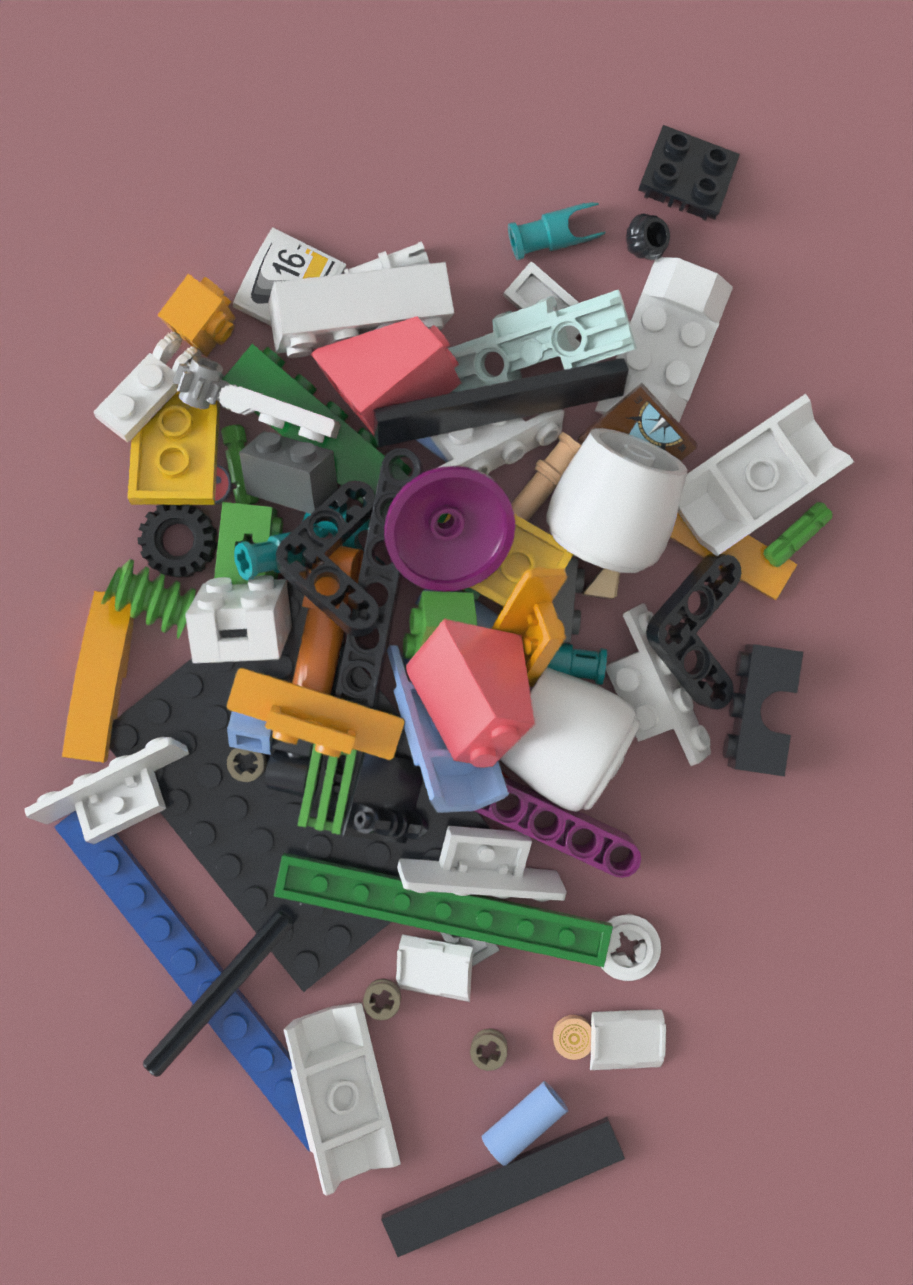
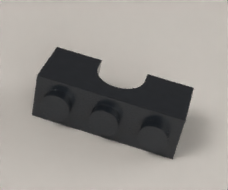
[723,644,803,777]

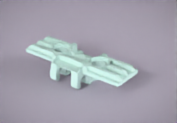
[448,290,637,394]

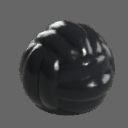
[626,213,670,261]

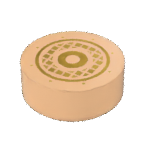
[553,1015,591,1060]

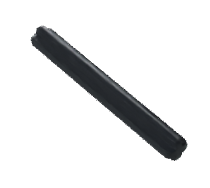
[143,909,295,1077]

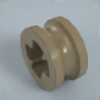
[227,748,267,782]
[363,979,401,1020]
[470,1028,508,1071]

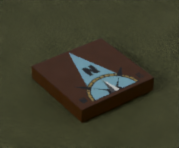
[578,382,697,461]

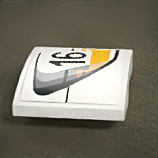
[233,227,346,326]

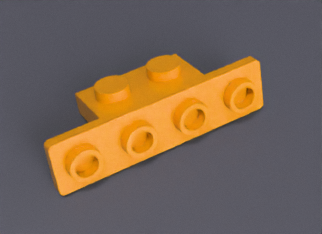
[491,567,567,687]
[227,668,404,760]

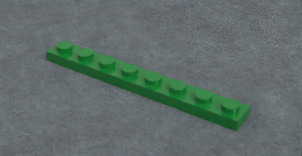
[274,853,613,968]

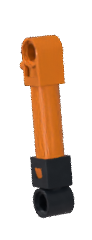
[265,546,364,798]

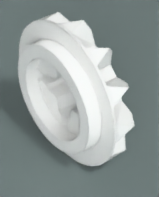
[601,913,661,981]

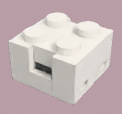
[185,575,292,663]

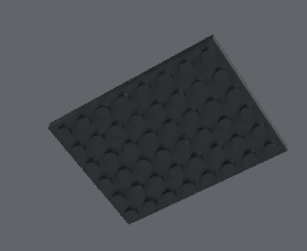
[109,581,491,992]

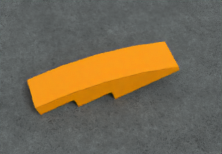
[62,591,134,763]

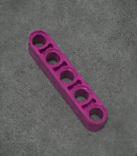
[475,776,641,878]

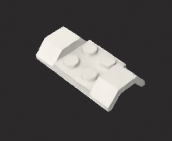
[595,257,733,423]
[678,394,854,556]
[283,1002,401,1196]

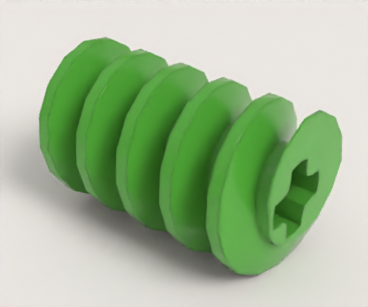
[101,559,196,639]

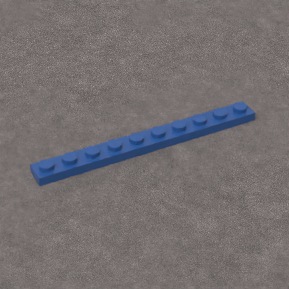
[54,811,310,1152]

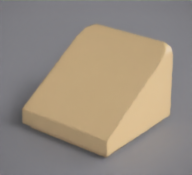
[581,568,620,599]

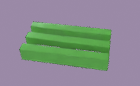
[298,743,358,835]

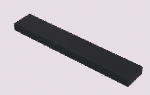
[374,358,629,447]
[381,1117,625,1257]

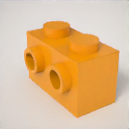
[157,274,236,357]

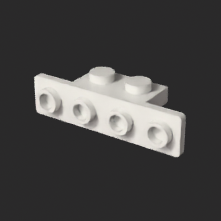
[431,409,564,475]
[606,603,711,766]
[24,737,189,844]
[397,826,567,902]

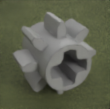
[173,356,229,409]

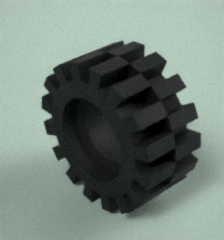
[138,505,218,578]

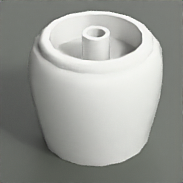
[546,428,687,573]
[500,667,640,812]

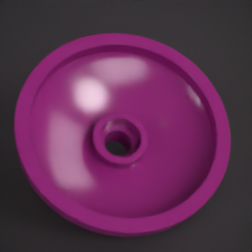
[384,466,515,591]

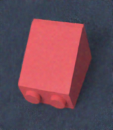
[311,317,461,447]
[406,619,535,768]

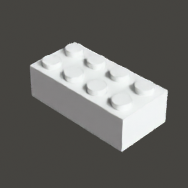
[268,262,454,358]

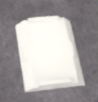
[396,934,473,1002]
[590,1009,666,1070]

